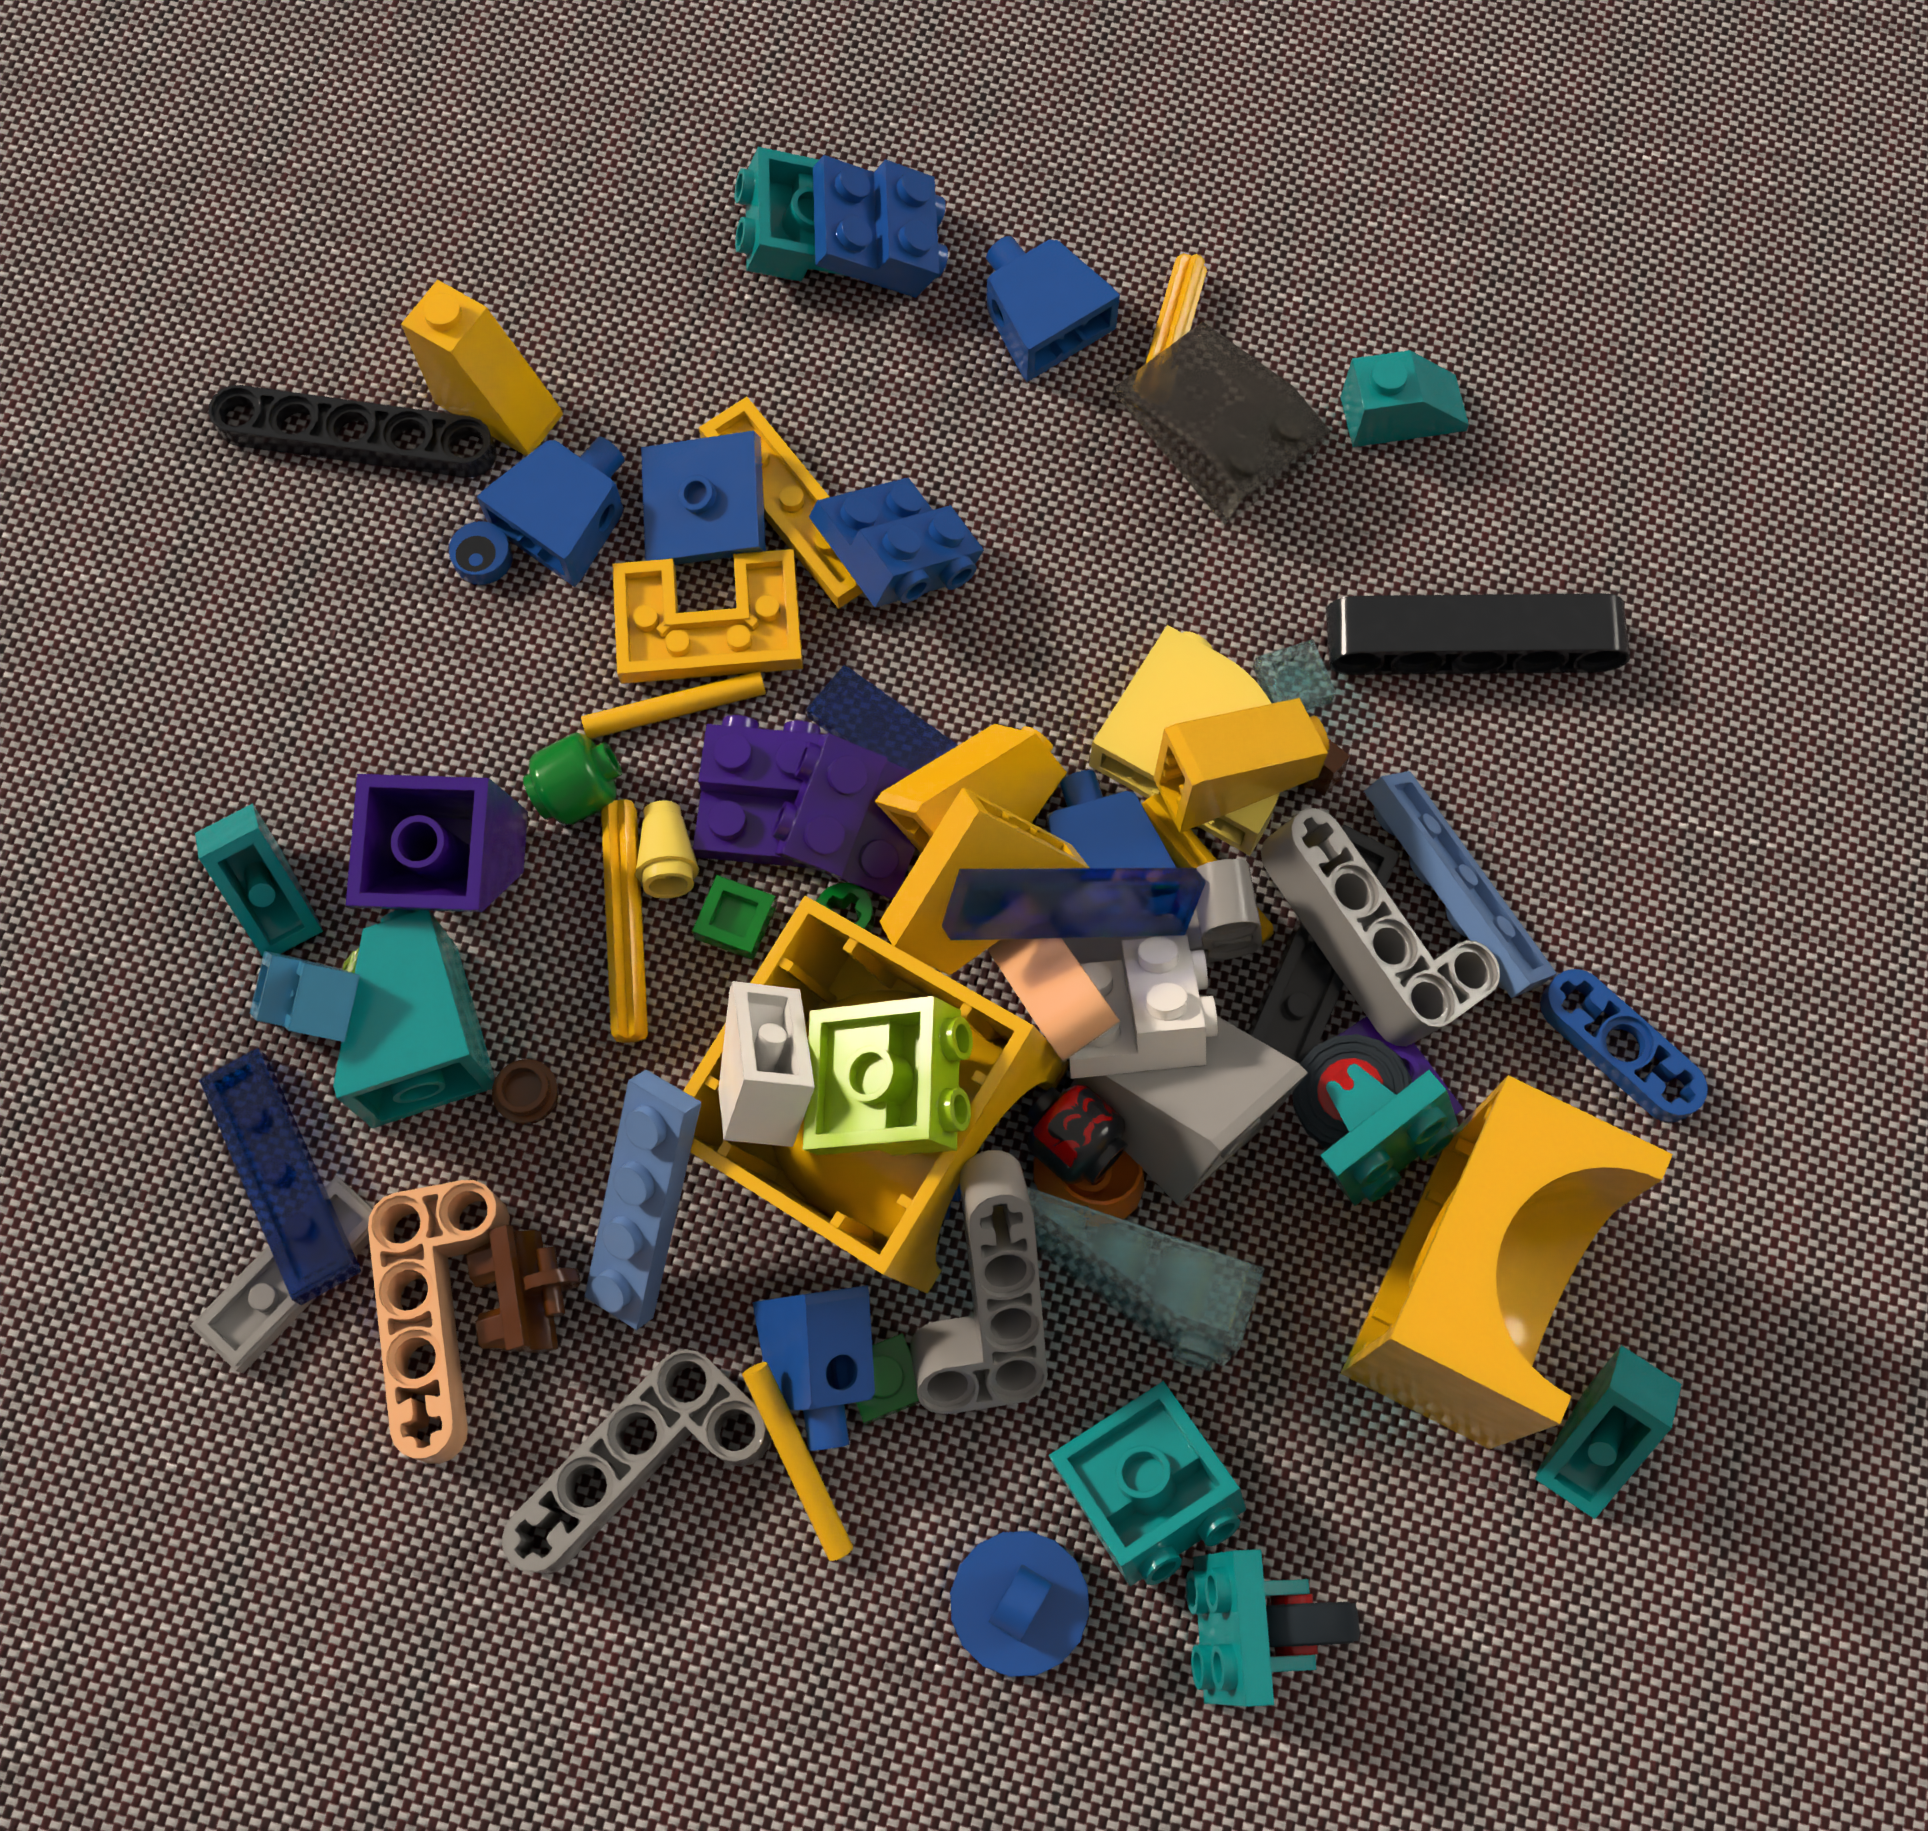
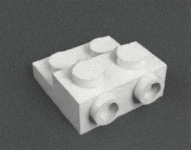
[1068,934,1218,1079]

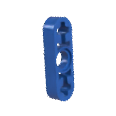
[1540,969,1708,1122]

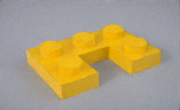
[612,549,803,684]

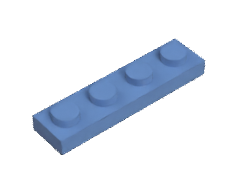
[1364,771,1557,998]
[585,1070,701,1330]

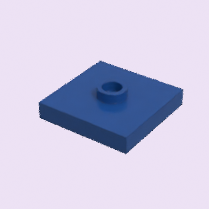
[641,430,766,565]

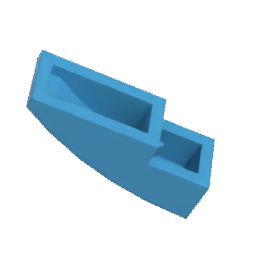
[250,951,360,1042]

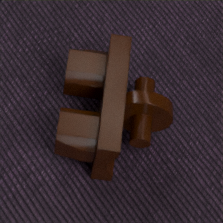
[466,1225,581,1354]

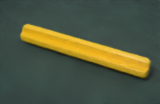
[601,799,648,1043]

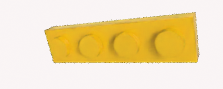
[699,397,863,609]

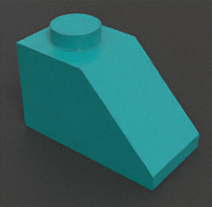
[1340,350,1469,447]
[195,803,323,957]
[1535,1345,1682,1519]

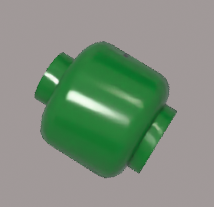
[523,732,622,825]

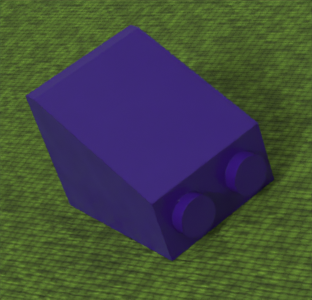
[345,774,528,912]

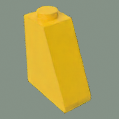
[401,279,563,456]
[1153,698,1329,833]
[875,724,1067,853]
[879,787,1091,975]

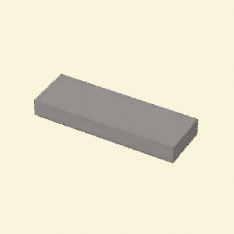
[190,1175,373,1373]

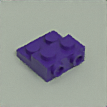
[693,715,825,868]
[771,733,916,900]

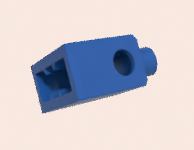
[986,236,1120,382]
[477,436,625,587]
[1046,770,1180,911]
[753,1285,875,1451]

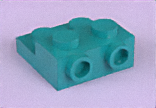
[734,147,846,281]
[1049,1381,1246,1587]

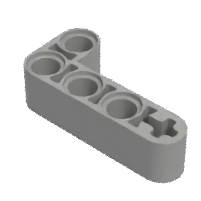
[1261,808,1500,1046]
[1045,859,1262,964]
[910,1150,1048,1414]
[502,1349,771,1574]

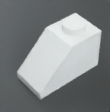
[718,981,815,1147]

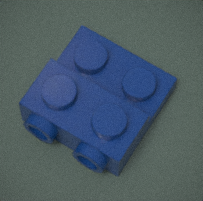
[813,155,948,298]
[809,477,984,608]

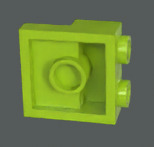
[803,996,973,1156]

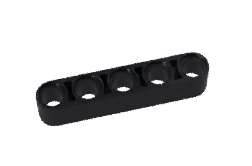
[1326,593,1630,675]

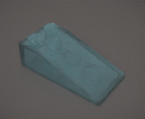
[994,1187,1264,1371]

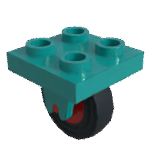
[1292,1034,1458,1206]
[1186,1549,1360,1707]

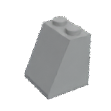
[1070,1016,1308,1205]

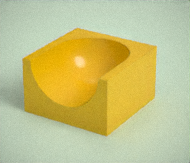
[683,896,1067,1294]
[1340,1075,1673,1449]

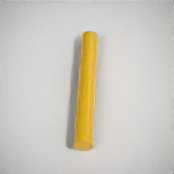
[581,671,766,739]
[742,1362,853,1561]

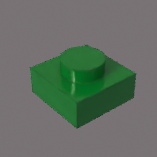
[692,875,777,960]
[856,1333,920,1425]

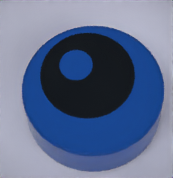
[449,521,513,585]

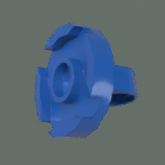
[950,1531,1089,1677]

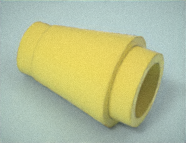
[635,800,699,898]

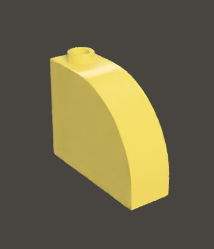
[1089,625,1280,856]

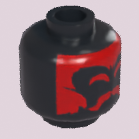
[1026,1085,1128,1185]

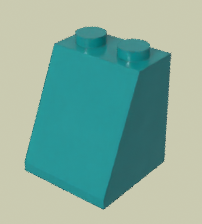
[333,909,495,1129]

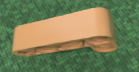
[987,910,1120,1061]
[368,1180,510,1464]

